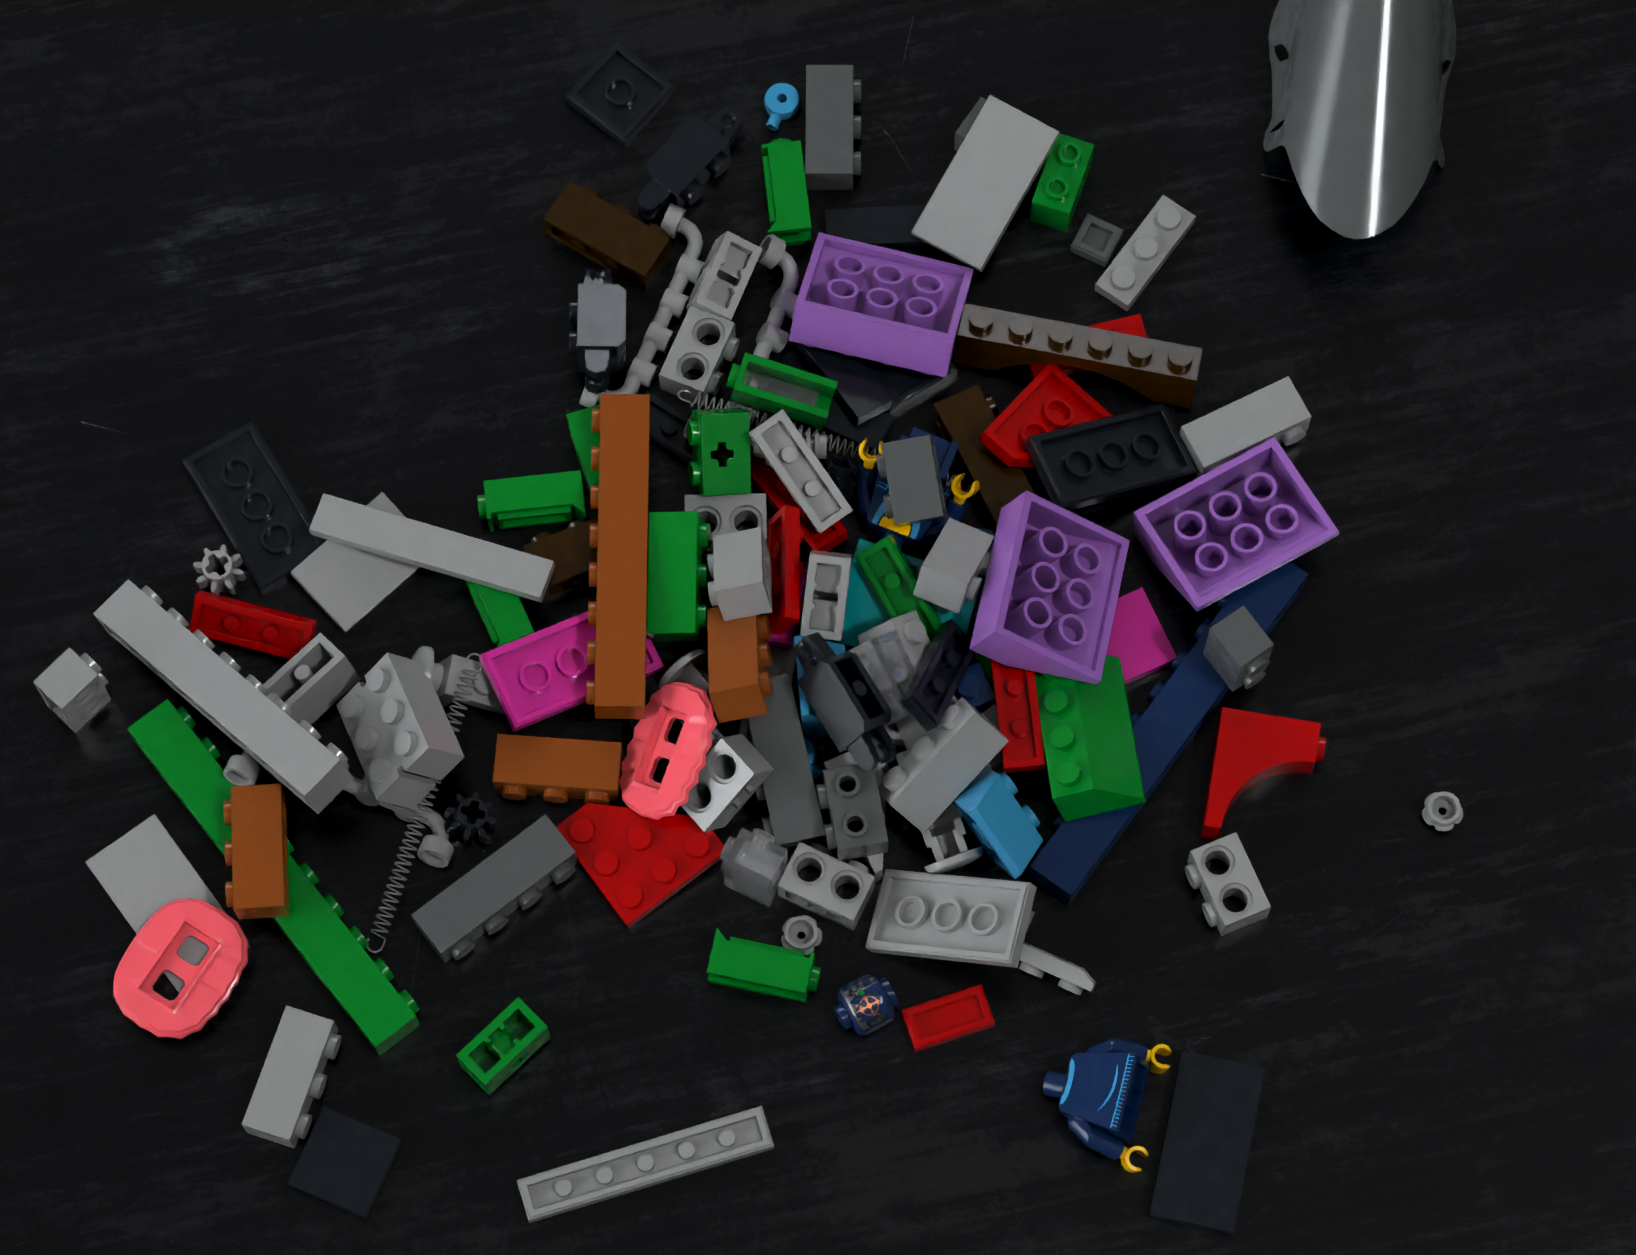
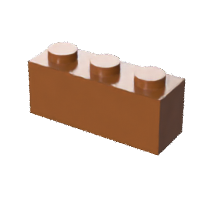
[707,607,774,723]
[493,734,624,805]
[224,783,289,920]

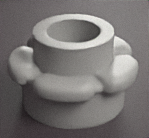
[1422,791,1463,832]
[781,915,822,956]

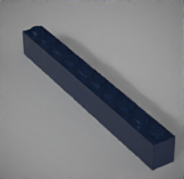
[1028,562,1308,906]

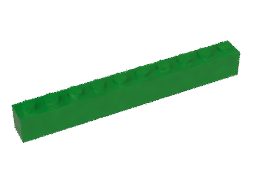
[127,699,420,1056]

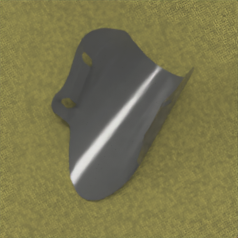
[1263,0,1457,239]

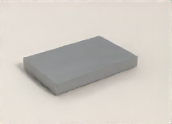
[290,492,421,634]

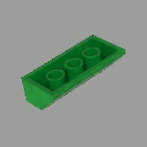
[1034,655,1146,822]

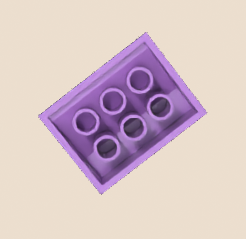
[789,232,974,378]
[1134,437,1339,612]
[970,490,1130,684]

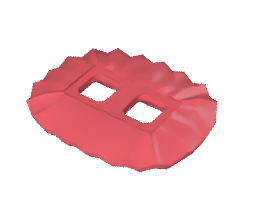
[619,682,717,821]
[113,898,249,1039]

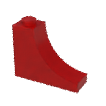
[1201,707,1327,839]

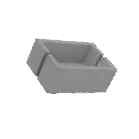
[336,653,465,809]

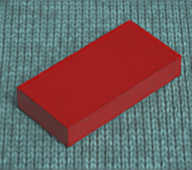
[901,984,995,1052]

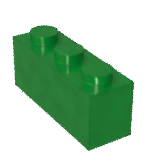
[646,511,711,642]

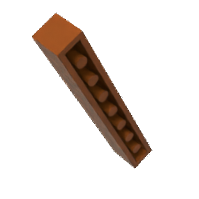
[587,394,650,719]

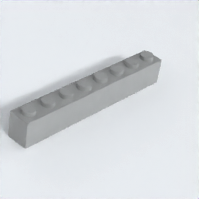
[93,579,354,814]

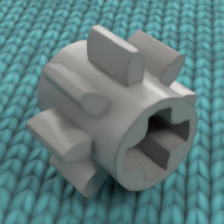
[193,544,246,595]

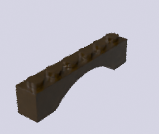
[954,303,1203,409]

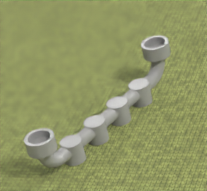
[579,203,705,408]
[683,233,800,438]
[223,751,454,868]

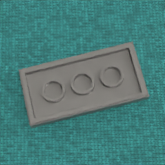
[911,95,1060,272]
[86,814,250,993]
[865,869,1037,968]

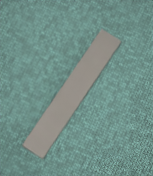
[309,493,555,603]
[517,1106,774,1223]

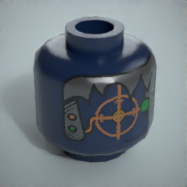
[833,973,899,1036]

